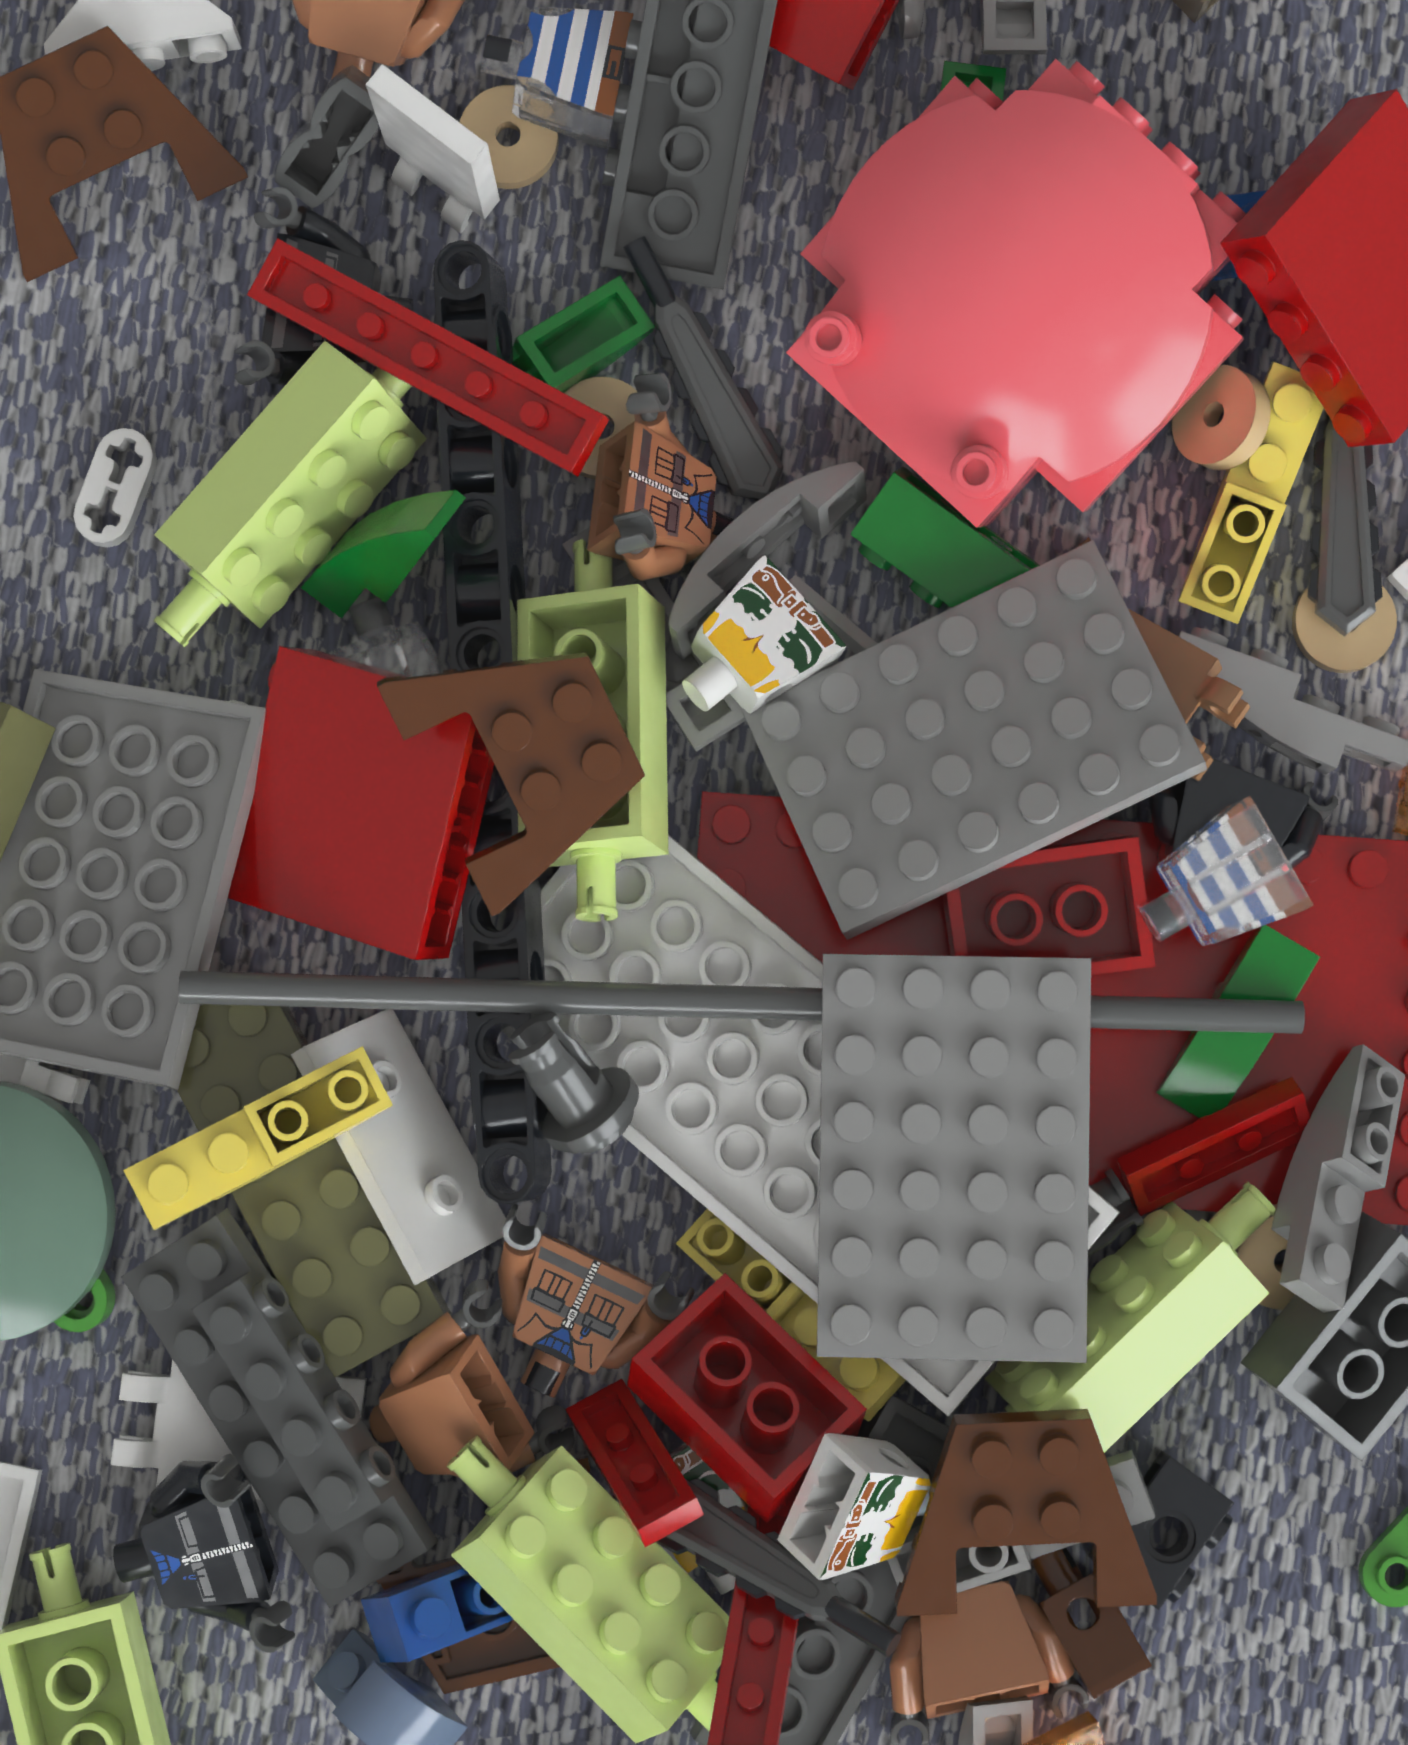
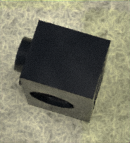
[1088,1450,1234,1610]

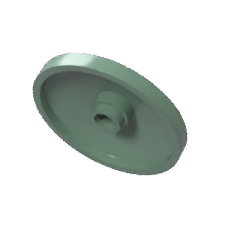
[0,1081,116,1341]

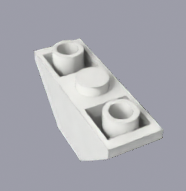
[44,0,242,71]

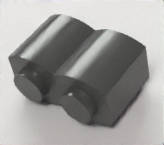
[275,65,379,208]

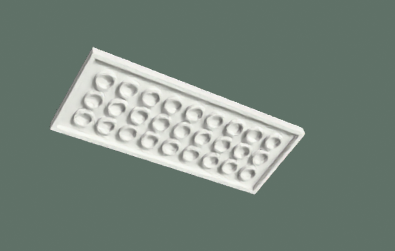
[502,834,1120,1417]

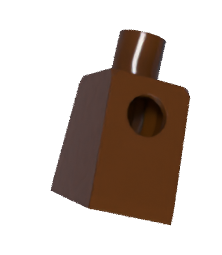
[1031,1547,1152,1699]

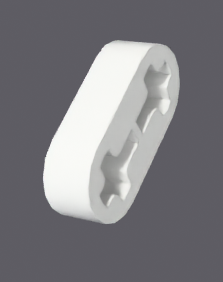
[73,428,157,548]

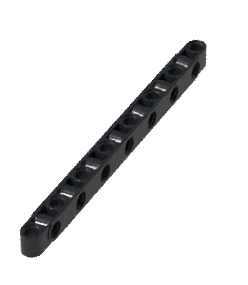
[433,240,552,1204]

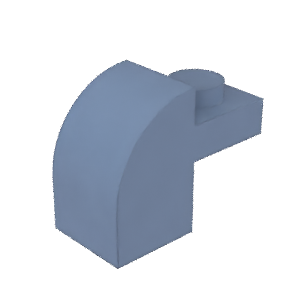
[312,1628,468,1745]

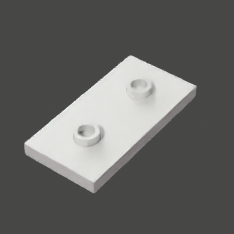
[291,1009,506,1286]

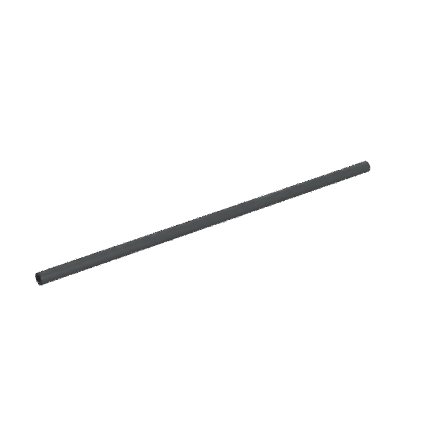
[179,971,1305,1034]

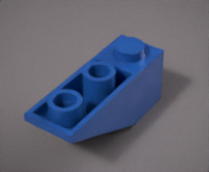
[360,1563,514,1663]

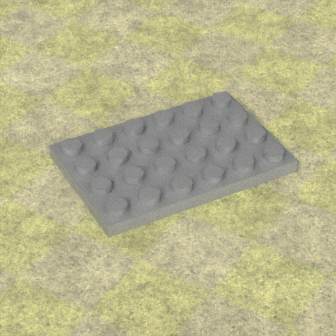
[741,540,1207,940]
[0,669,266,1090]
[817,954,1091,1363]

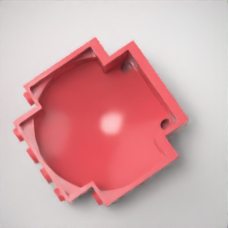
[786,58,1246,528]

